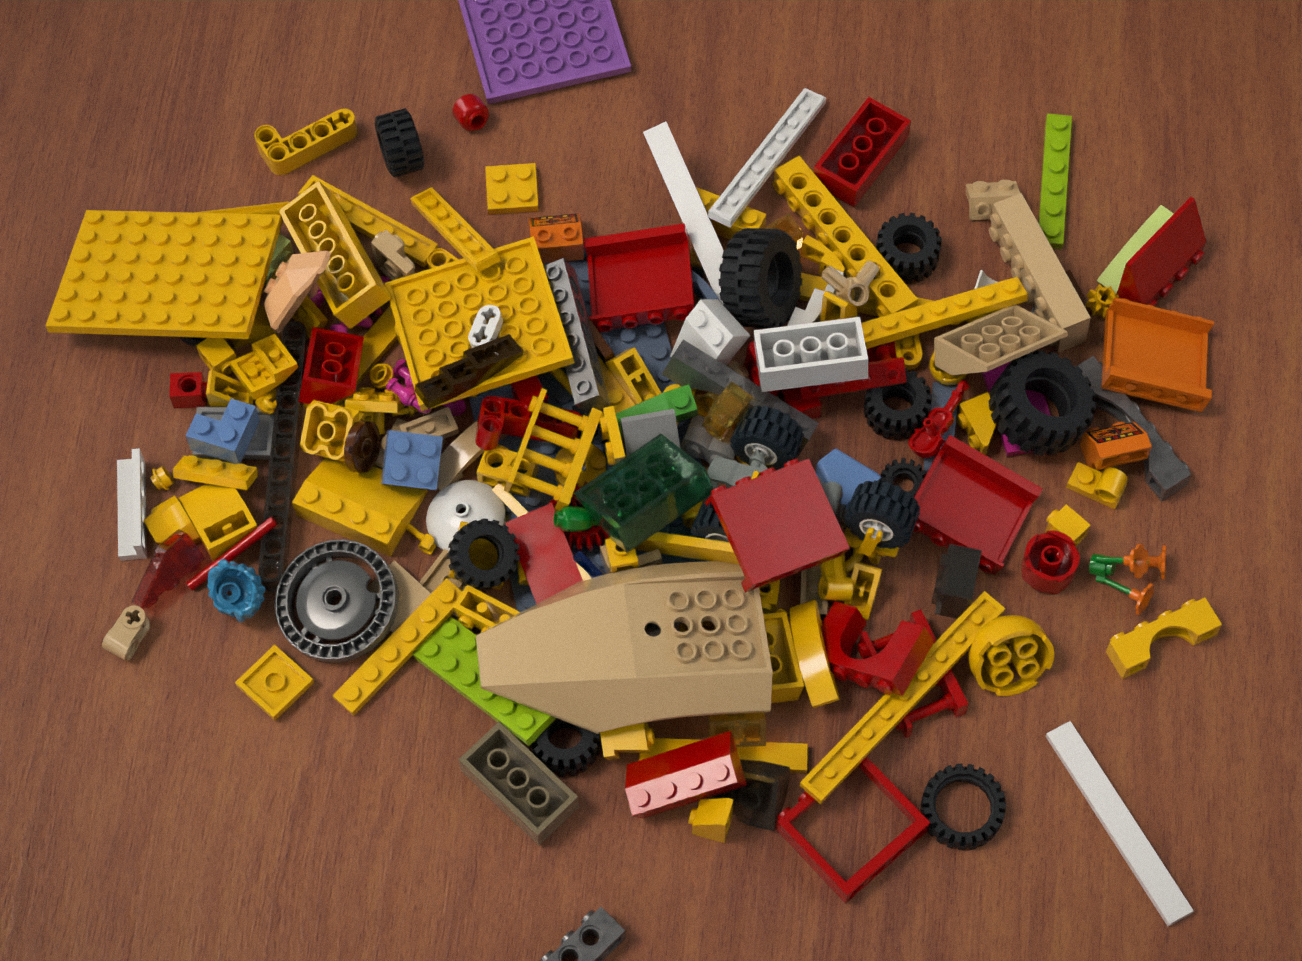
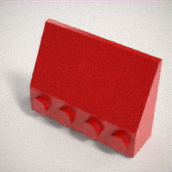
[1116,197,1206,307]

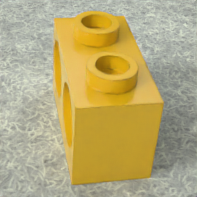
[477,445,539,497]

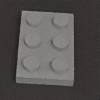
[192,407,277,460]

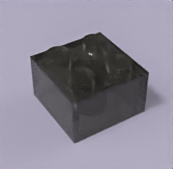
[931,544,982,619]

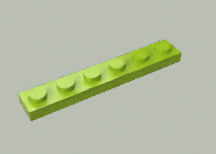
[1038,113,1072,249]

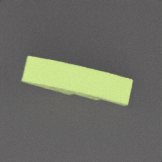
[1097,205,1174,295]

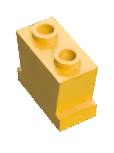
[600,722,655,760]

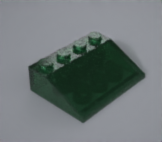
[574,434,713,553]

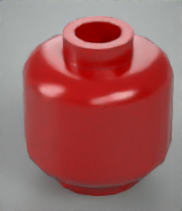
[452,94,489,131]

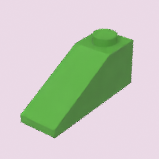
[616,384,698,440]

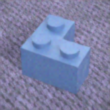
[185,399,260,464]

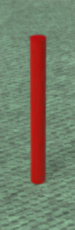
[186,516,278,591]

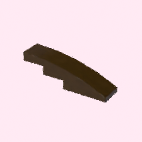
[415,334,523,409]

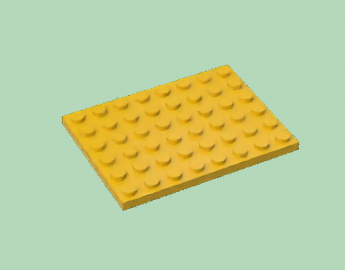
[45,210,283,339]

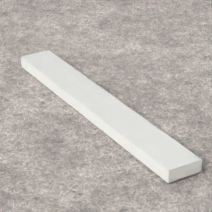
[708,88,826,227]
[643,121,724,305]
[1045,721,1194,927]

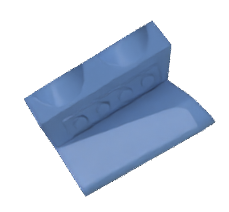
[815,449,882,509]

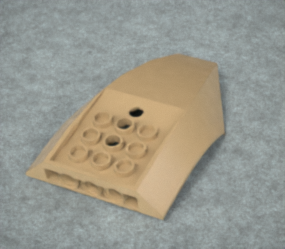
[476,561,772,734]

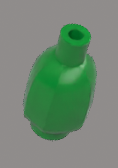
[553,506,604,532]

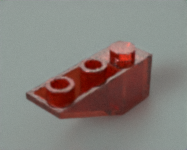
[131,529,206,609]

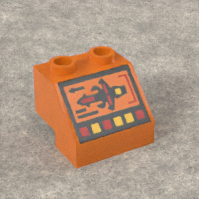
[529,213,584,264]
[1080,422,1152,470]

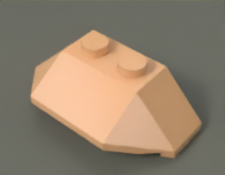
[264,251,331,334]

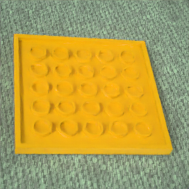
[385,236,575,411]

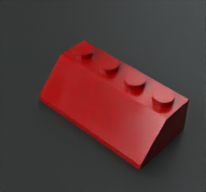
[625,731,747,819]

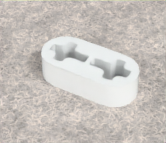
[468,305,503,348]

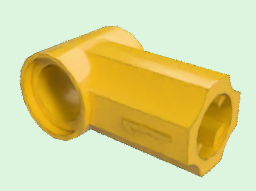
[818,554,853,601]

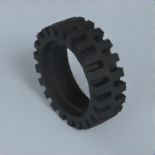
[921,763,1006,851]

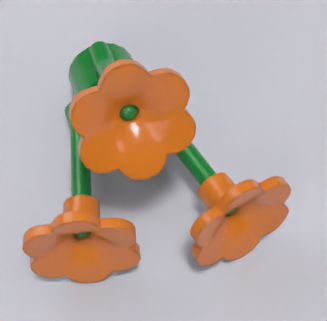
[1089,544,1166,616]

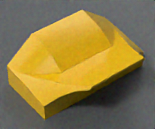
[143,496,201,554]

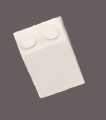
[670,299,750,365]

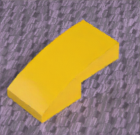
[801,235,845,275]

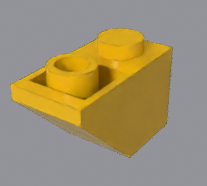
[956,392,997,455]

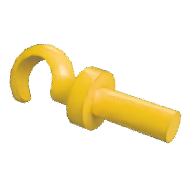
[392,406,432,417]

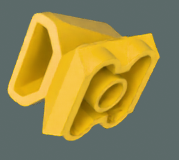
[300,400,374,462]

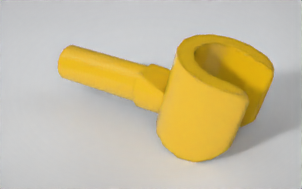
[406,524,437,555]

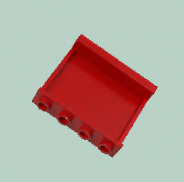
[583,223,695,332]
[913,435,1043,575]
[705,458,850,593]

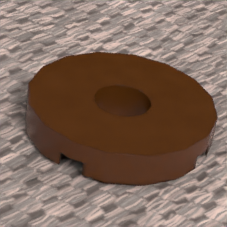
[344,420,381,473]

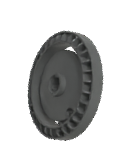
[275,539,399,663]

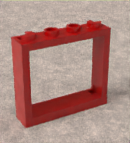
[776,757,930,904]

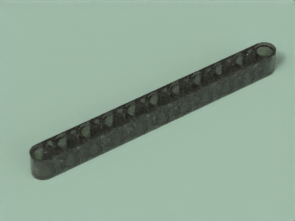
[258,321,309,592]

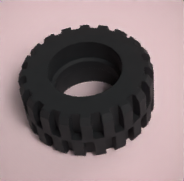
[719,228,803,328]
[989,351,1096,456]

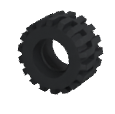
[375,108,424,177]
[876,213,942,284]
[864,368,932,440]
[447,519,520,590]
[531,718,601,777]

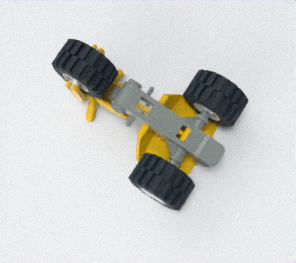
[691,406,920,575]

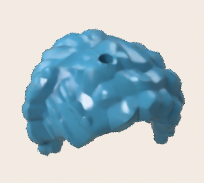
[207,559,265,623]

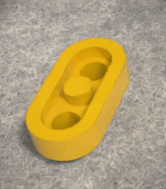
[895,334,922,370]

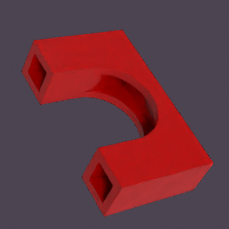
[820,601,934,696]

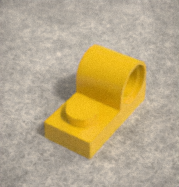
[1066,462,1128,510]

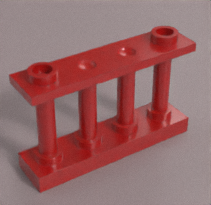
[800,341,906,399]
[857,609,968,738]

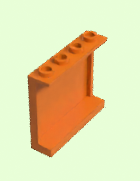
[1101,297,1214,412]

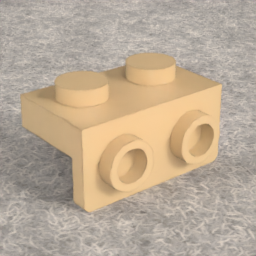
[965,180,1020,220]

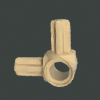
[821,261,879,306]

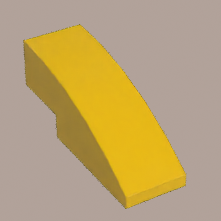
[820,291,857,322]

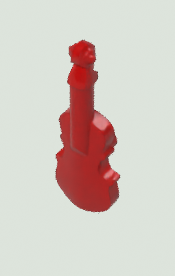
[908,380,970,458]

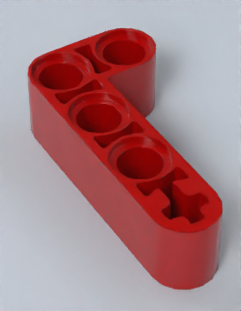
[475,396,583,450]

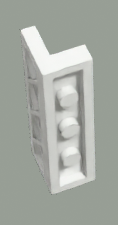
[117,448,147,561]

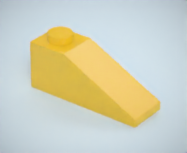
[605,347,662,405]

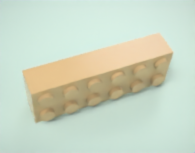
[989,193,1091,353]

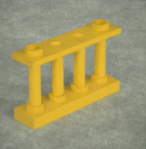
[502,388,602,511]

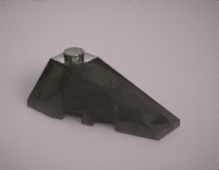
[707,759,790,831]

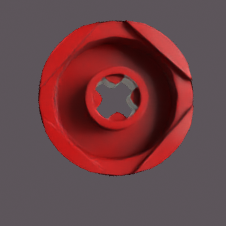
[1021,530,1080,594]

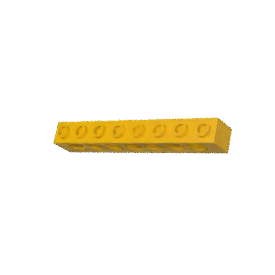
[773,156,918,317]

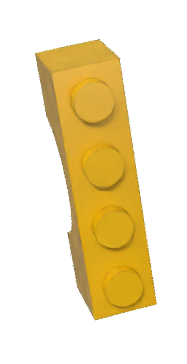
[1106,597,1222,679]

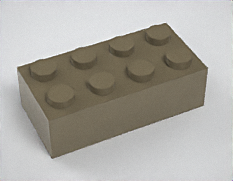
[458,722,579,846]

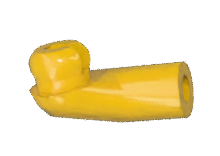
[255,389,279,415]

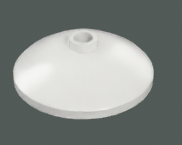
[426,480,506,551]

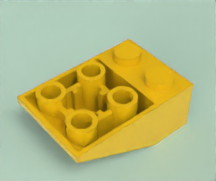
[178,484,261,561]

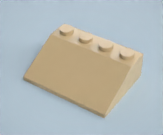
[934,305,1068,375]

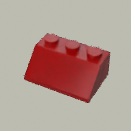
[298,327,364,404]

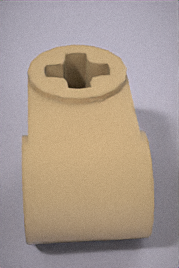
[102,605,150,661]

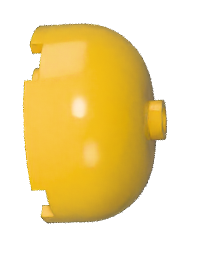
[968,615,1054,696]

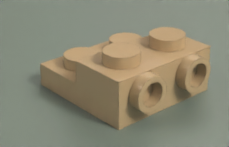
[371,230,415,281]

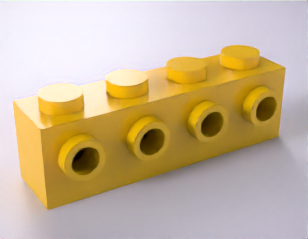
[453,585,520,633]

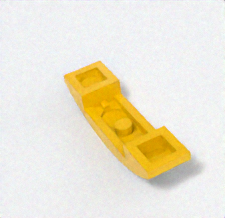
[790,600,840,708]

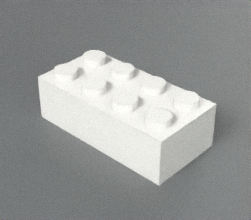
[754,317,868,392]

